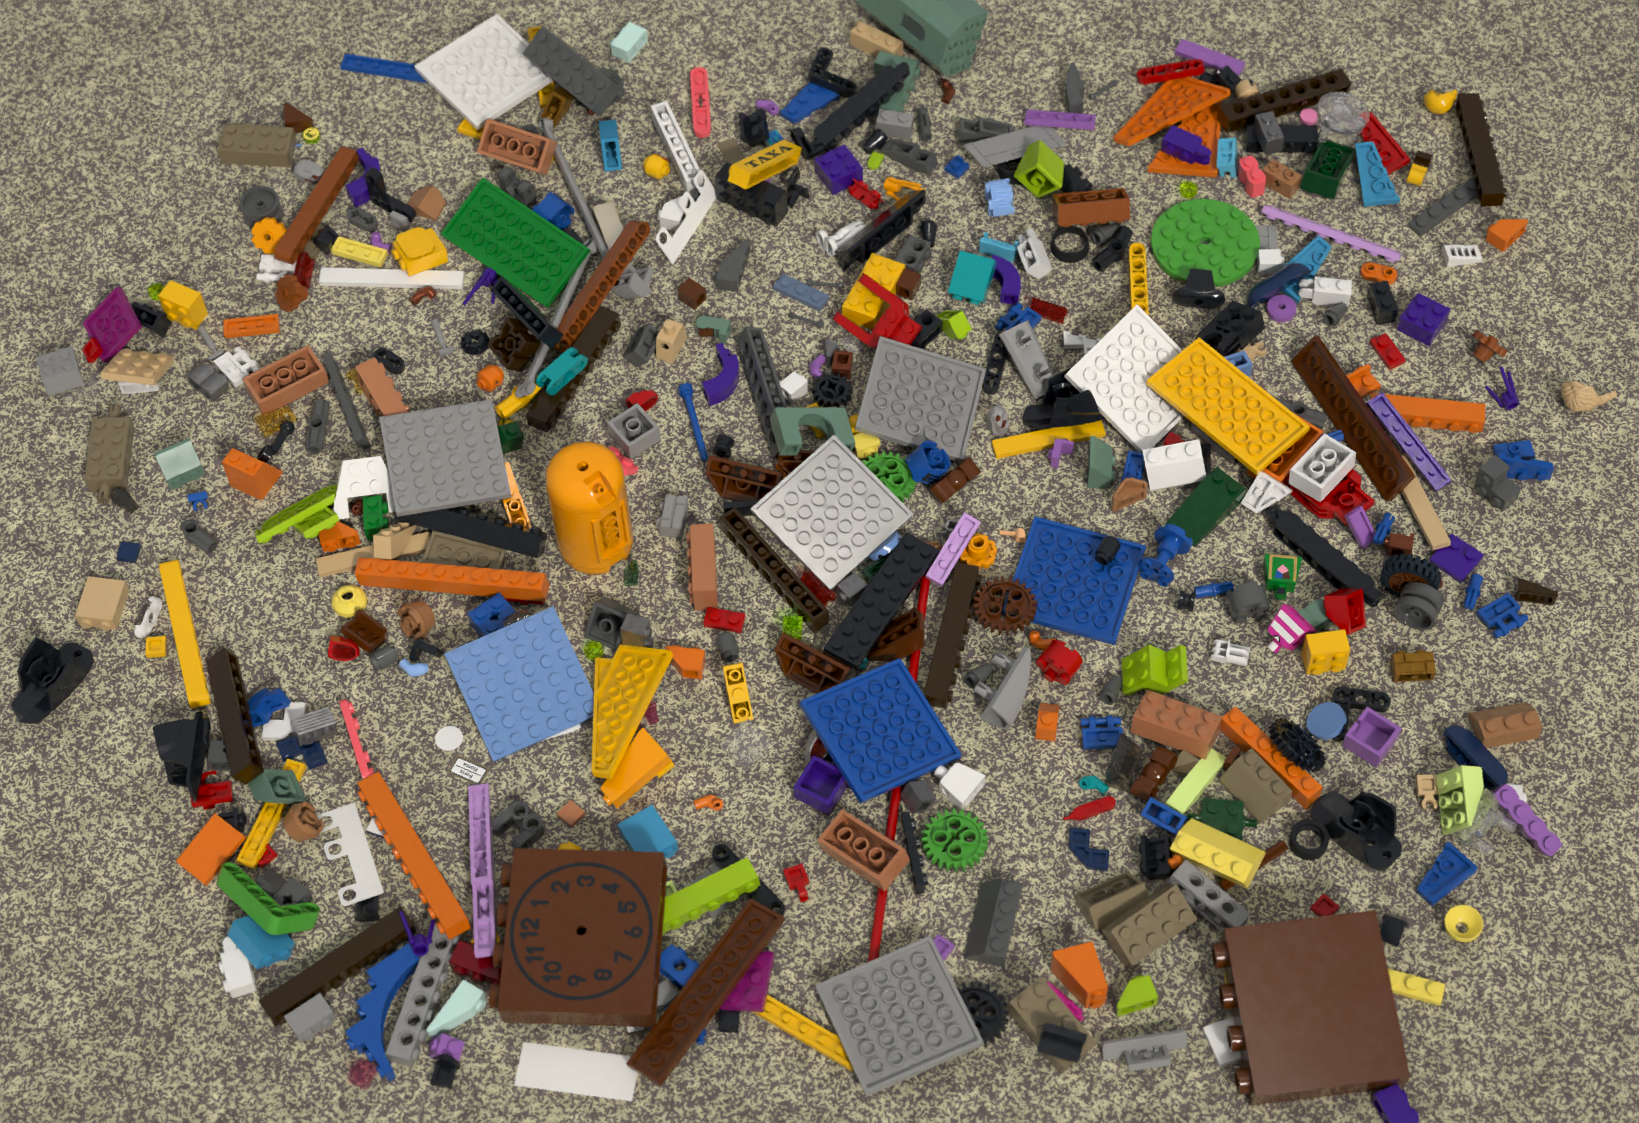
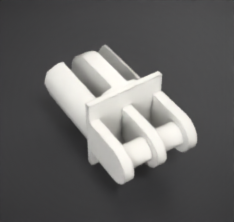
[1210,639,1250,666]

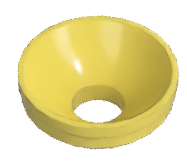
[332,585,367,618]
[1444,905,1483,942]

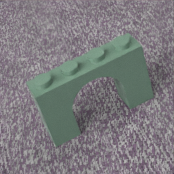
[872,51,921,117]
[770,407,856,456]

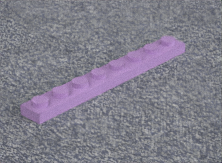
[1262,205,1403,263]

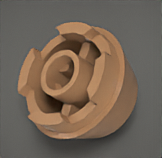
[397,601,435,640]
[283,801,324,842]

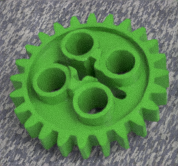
[862,451,916,503]
[922,808,988,873]

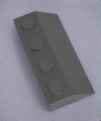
[963,879,1023,967]

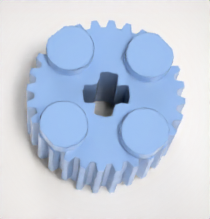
[984,178,1015,217]

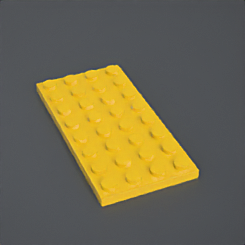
[1146,338,1310,475]

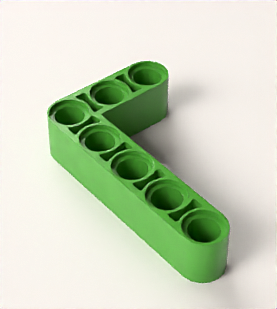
[216,862,320,935]

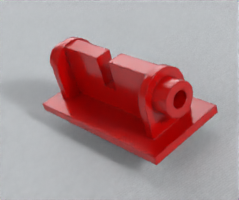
[848,178,884,210]

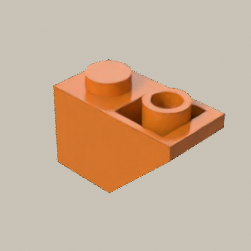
[319,521,361,552]
[665,645,706,680]

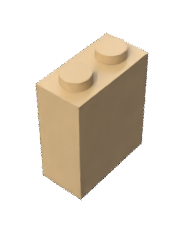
[75,576,129,631]

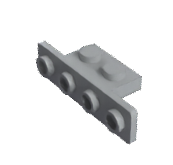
[1102,1029,1187,1072]

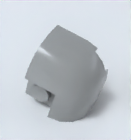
[611,263,654,299]

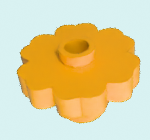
[251,217,287,254]
[959,533,997,570]

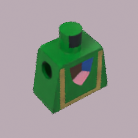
[1263,554,1302,600]

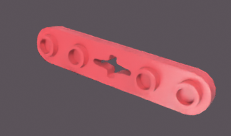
[690,67,711,138]
[339,699,374,779]

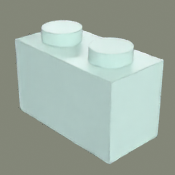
[610,22,648,63]

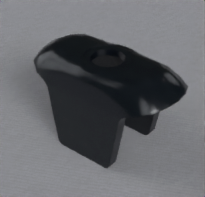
[1172,269,1226,308]

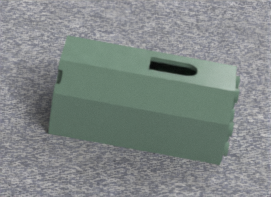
[854,0,988,77]

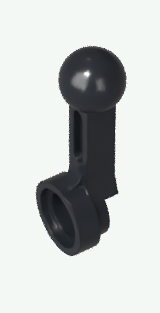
[256,420,295,463]

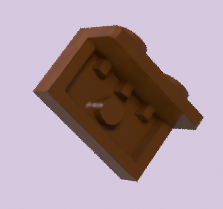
[340,609,387,653]

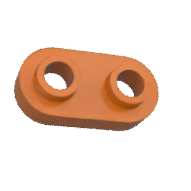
[1360,262,1397,285]

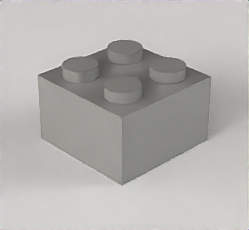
[36,346,84,396]
[607,403,661,459]

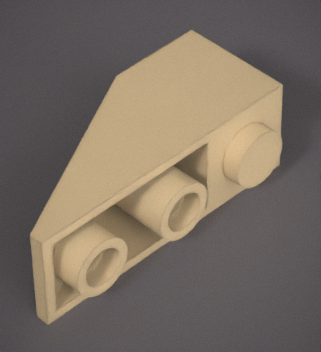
[373,521,417,559]

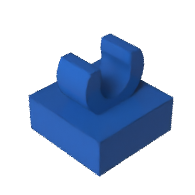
[945,155,969,179]
[187,491,209,511]

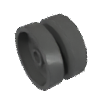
[240,186,283,229]
[1393,582,1444,630]

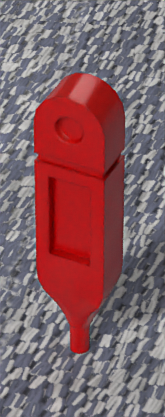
[1063,796,1116,821]

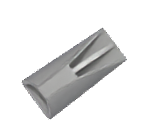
[998,320,1055,399]
[973,647,1031,731]

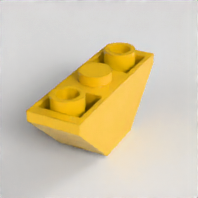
[723,662,753,724]

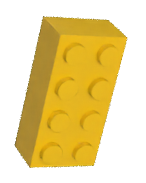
[842,253,905,330]

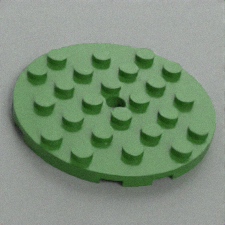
[1151,199,1260,287]

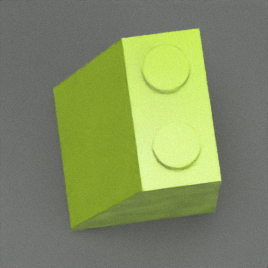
[1014,140,1064,198]

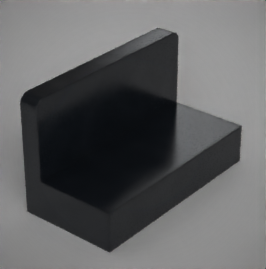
[1037,1022,1088,1063]

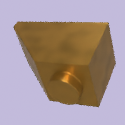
[539,86,575,129]

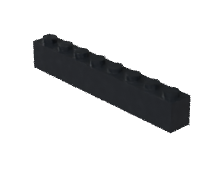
[394,507,547,558]

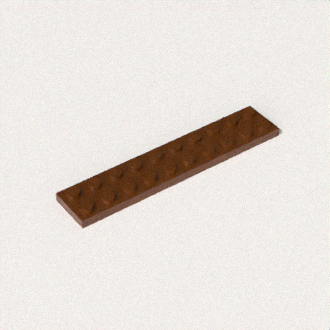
[1291,336,1416,502]
[626,898,785,1087]

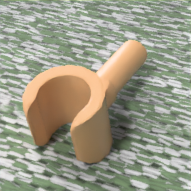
[999,528,1026,543]

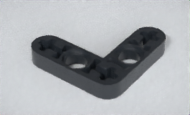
[807,47,856,97]
[365,168,417,222]
[1331,687,1391,742]

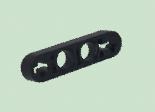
[982,332,1008,395]

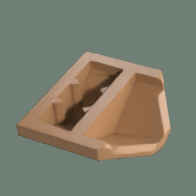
[407,186,446,221]
[1111,478,1148,512]

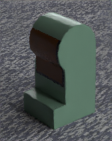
[696,316,731,344]

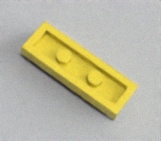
[331,236,388,268]
[1388,969,1445,1006]

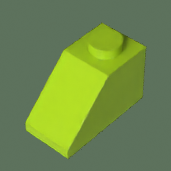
[936,310,972,340]
[1116,975,1158,1017]

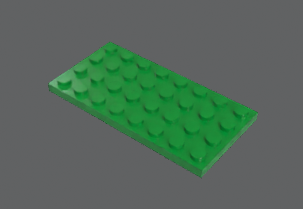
[440,177,591,309]

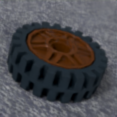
[1380,554,1441,597]

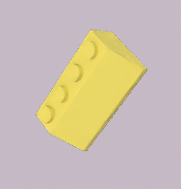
[1170,818,1266,889]

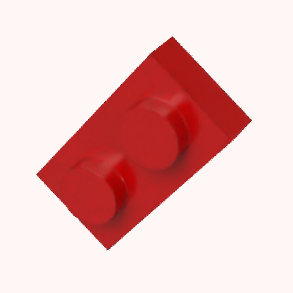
[1369,333,1406,370]
[703,607,746,633]
[191,781,233,808]

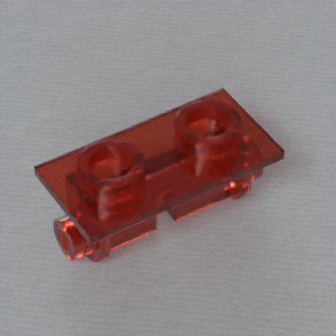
[294,252,315,289]
[1030,297,1069,325]
[801,570,836,607]

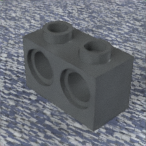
[895,235,932,274]
[622,323,660,367]

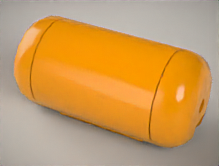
[545,441,633,575]

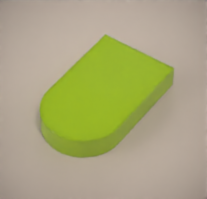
[867,151,885,170]

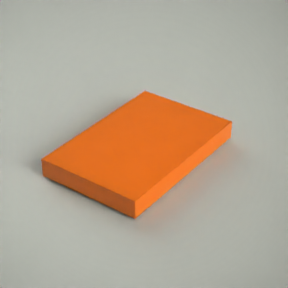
[176,813,246,886]

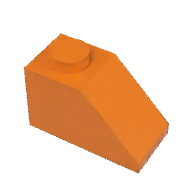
[1486,219,1528,252]
[1035,703,1060,741]

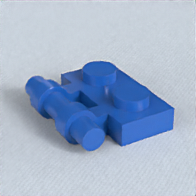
[995,302,1042,331]
[1476,593,1529,639]
[1080,715,1124,750]

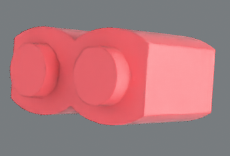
[1237,155,1266,198]

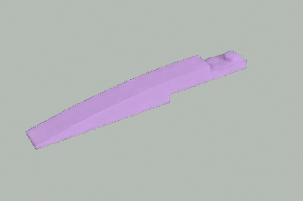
[468,783,497,958]

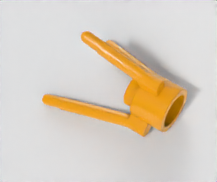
[883,176,925,201]

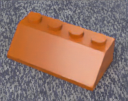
[1247,413,1324,482]

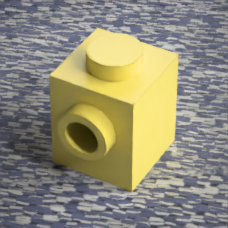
[852,433,880,460]

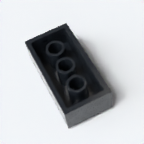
[715,162,788,227]

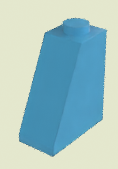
[599,120,622,171]

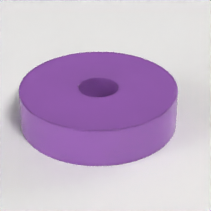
[1266,295,1297,322]

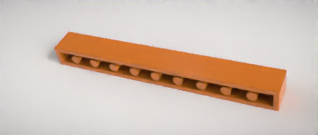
[354,557,550,602]
[357,772,471,940]

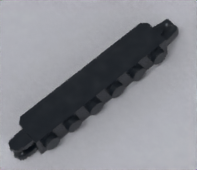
[810,62,910,157]
[1266,506,1381,608]

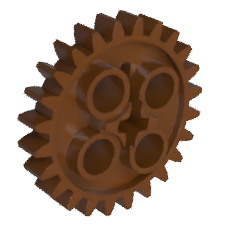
[973,576,1037,636]

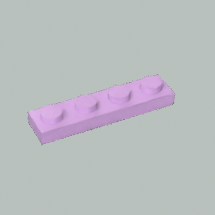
[925,512,981,587]

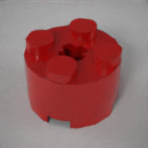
[1035,640,1083,685]

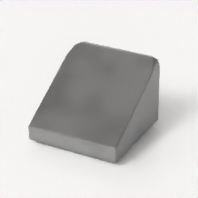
[826,339,838,367]

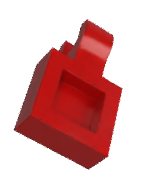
[783,863,809,903]

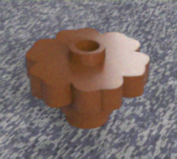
[275,274,308,312]
[1472,329,1508,363]

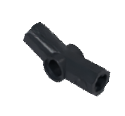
[1091,225,1133,272]

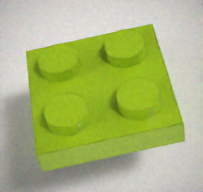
[1122,644,1188,696]

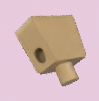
[656,319,687,364]

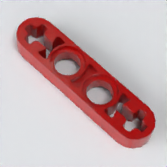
[1136,59,1205,85]

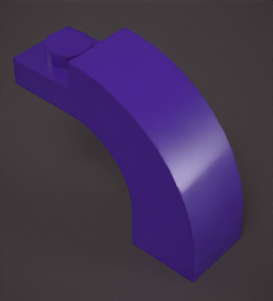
[345,147,382,208]
[992,255,1021,305]
[702,343,740,406]

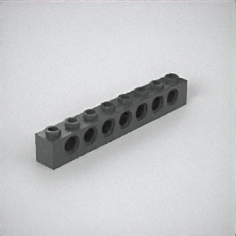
[736,326,787,458]

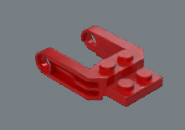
[832,273,922,349]
[1281,469,1375,526]

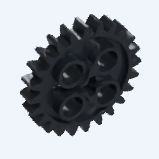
[1268,718,1326,773]
[957,981,1009,1050]

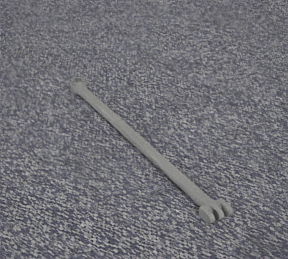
[539,118,610,263]
[515,238,598,398]

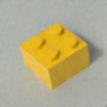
[158,280,208,330]
[1301,629,1350,675]

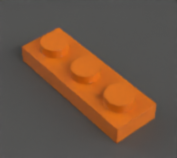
[224,314,280,339]

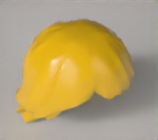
[1423,90,1458,114]

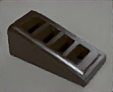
[1515,578,1558,606]

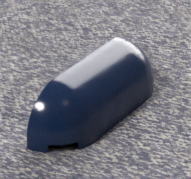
[1246,263,1311,309]
[1443,726,1508,790]

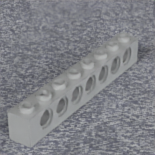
[385,907,468,1067]

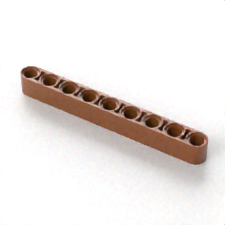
[274,146,359,265]
[549,220,650,353]

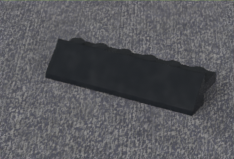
[834,189,926,270]

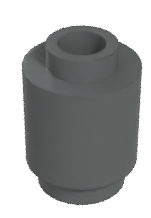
[716,632,740,662]
[369,644,399,671]

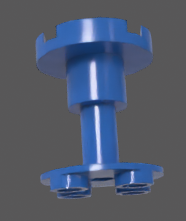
[1138,524,1193,587]

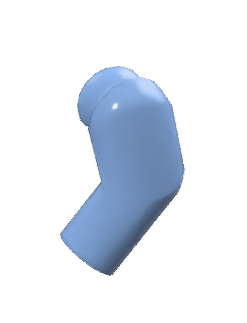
[399,659,429,677]

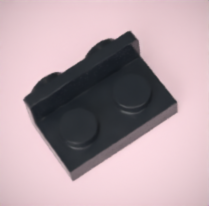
[739,108,769,147]

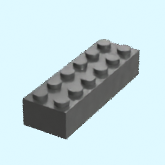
[522,26,622,116]

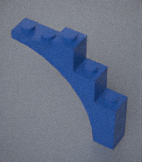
[345,943,420,1082]

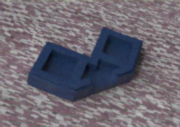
[276,736,328,770]
[1068,828,1110,871]

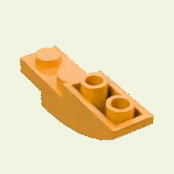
[501,462,532,528]

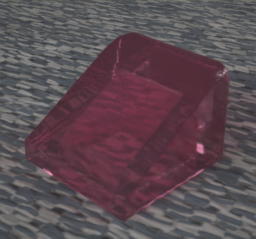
[348,1059,377,1090]

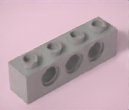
[1166,860,1251,933]

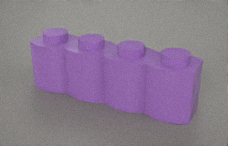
[1490,784,1562,856]

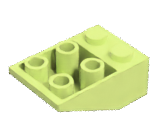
[1436,765,1484,835]

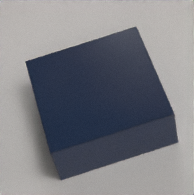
[116,541,142,563]

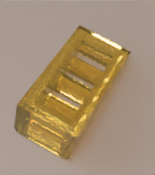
[254,406,298,438]

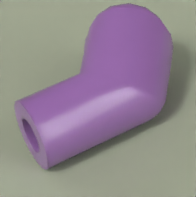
[756,100,779,115]
[370,232,392,254]
[809,354,826,379]

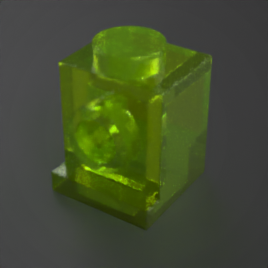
[782,615,803,639]

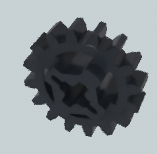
[812,372,852,408]

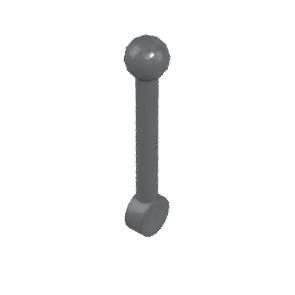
[1089,80,1118,100]
[806,279,844,289]
[788,312,824,328]

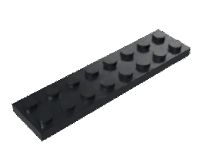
[824,532,939,669]

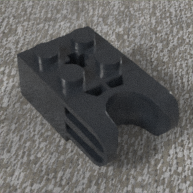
[1195,301,1265,357]

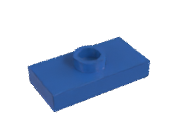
[1492,440,1535,460]
[1121,450,1145,483]

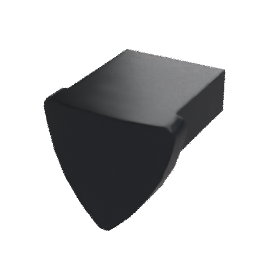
[312,225,340,255]
[409,638,443,662]
[354,895,380,922]
[1380,913,1409,947]
[430,1053,461,1089]

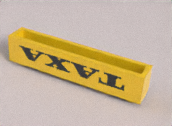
[728,139,802,189]

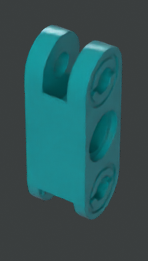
[536,347,588,396]

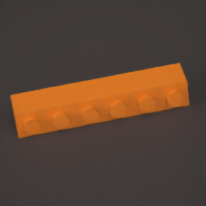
[1370,393,1485,433]
[1220,706,1323,810]

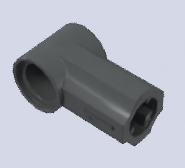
[182,519,219,554]

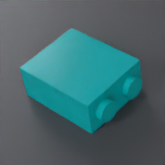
[948,251,997,306]

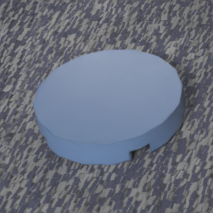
[868,531,901,561]
[1306,702,1347,740]

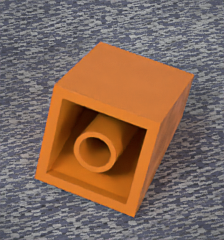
[222,448,283,501]
[1050,941,1108,1009]

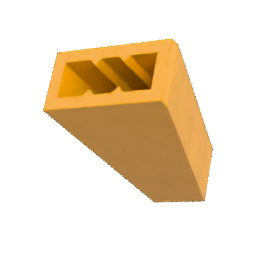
[600,728,672,809]

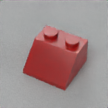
[1323,588,1366,635]

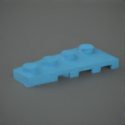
[1355,141,1400,207]
[1281,235,1332,304]

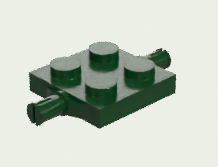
[1187,798,1257,841]

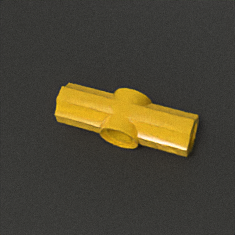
[495,375,546,419]

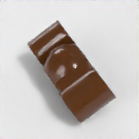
[929,457,981,504]
[1131,746,1178,802]

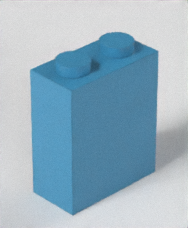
[617,805,678,858]
[227,915,295,969]

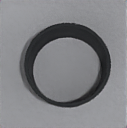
[1050,226,1089,263]

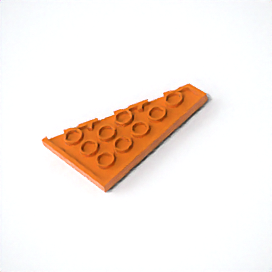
[1114,77,1231,146]
[1148,100,1222,178]

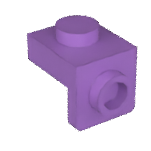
[1048,439,1074,468]
[428,1033,465,1062]

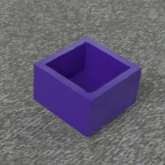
[814,144,863,195]
[1397,293,1450,346]
[794,756,848,816]

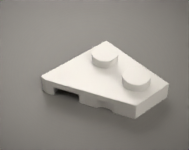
[1241,471,1293,514]

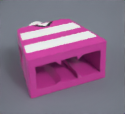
[1267,604,1317,653]

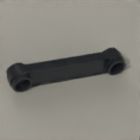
[712,844,785,916]

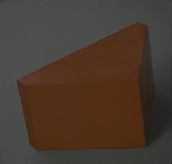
[283,103,314,133]

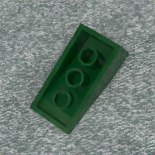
[1300,139,1356,199]
[1165,467,1246,548]

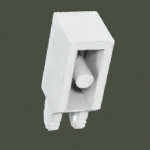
[1017,228,1053,279]
[1298,277,1352,307]
[218,937,257,998]

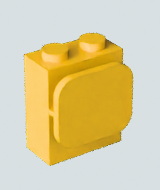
[391,227,448,276]

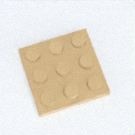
[100,349,174,386]

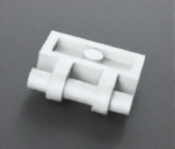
[256,254,298,283]
[213,346,260,388]

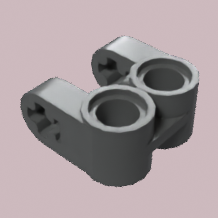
[498,167,538,207]
[491,800,545,849]

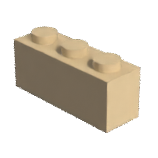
[850,21,903,58]

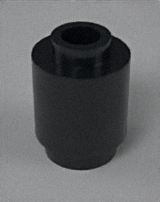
[1094,536,1121,566]

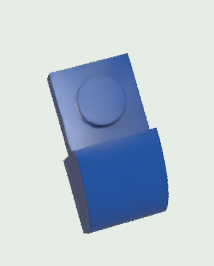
[248,688,291,727]

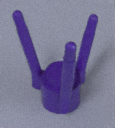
[463,268,498,306]
[1485,366,1519,410]
[399,911,435,956]

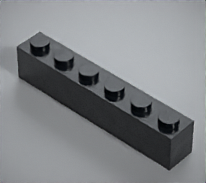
[491,276,564,349]

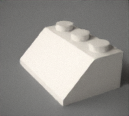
[1143,439,1206,491]

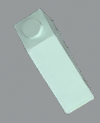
[426,980,486,1039]

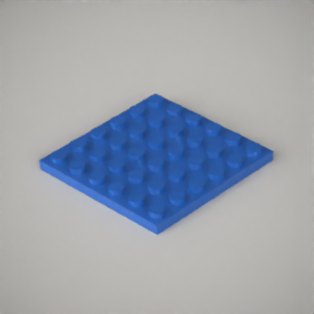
[1002,516,1146,645]
[799,658,962,804]

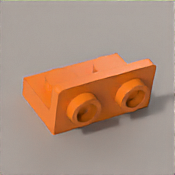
[1345,364,1381,399]

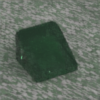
[623,560,639,586]

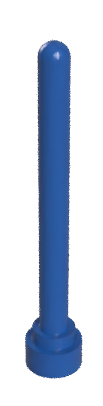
[678,383,708,462]

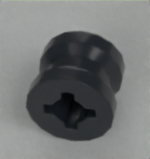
[713,435,735,458]
[1177,590,1196,612]

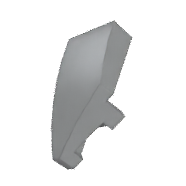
[657,980,679,1013]

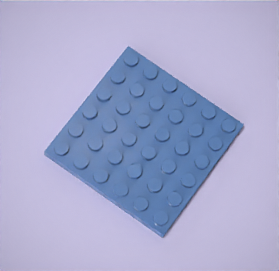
[444,606,594,762]

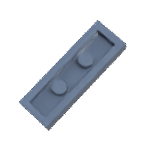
[773,274,829,312]

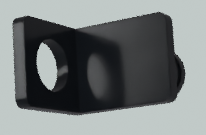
[786,166,810,208]

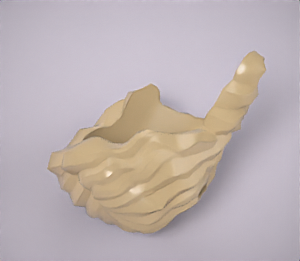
[1560,380,1617,412]

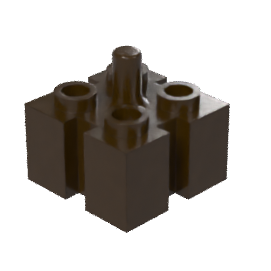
[487,318,541,371]

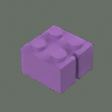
[1342,707,1402,768]

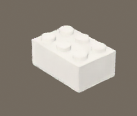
[1289,433,1356,502]

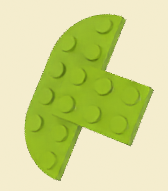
[254,484,340,543]

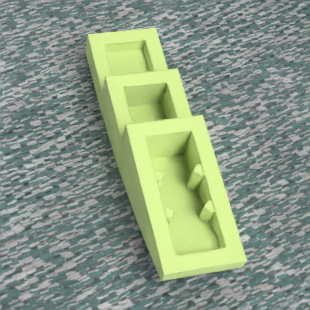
[1165,749,1226,815]

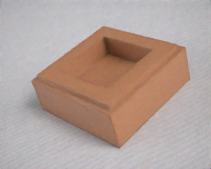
[556,800,586,829]

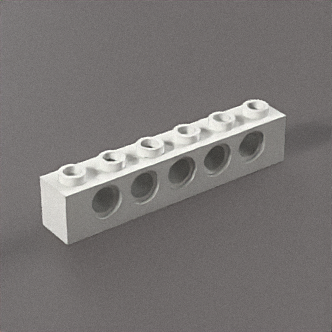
[651,101,704,194]

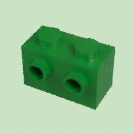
[363,495,389,541]

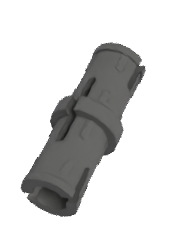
[917,107,932,141]

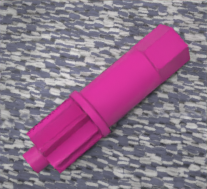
[1047,982,1084,1022]

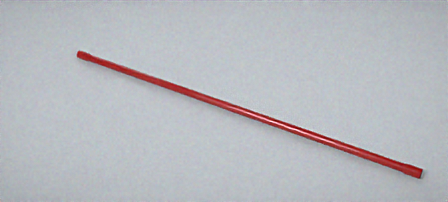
[867,562,934,963]

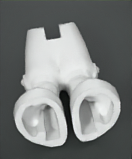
[816,220,867,257]

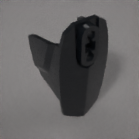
[1022,367,1106,429]
[11,637,94,724]
[153,712,211,802]
[1310,791,1402,870]

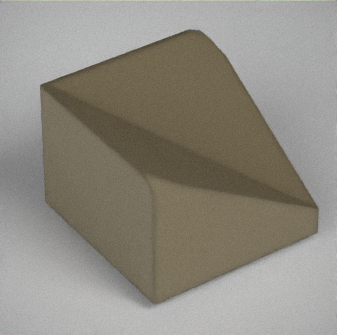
[1171,750,1200,779]

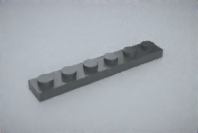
[1408,177,1478,237]
[323,354,371,449]

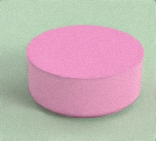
[1299,109,1318,125]

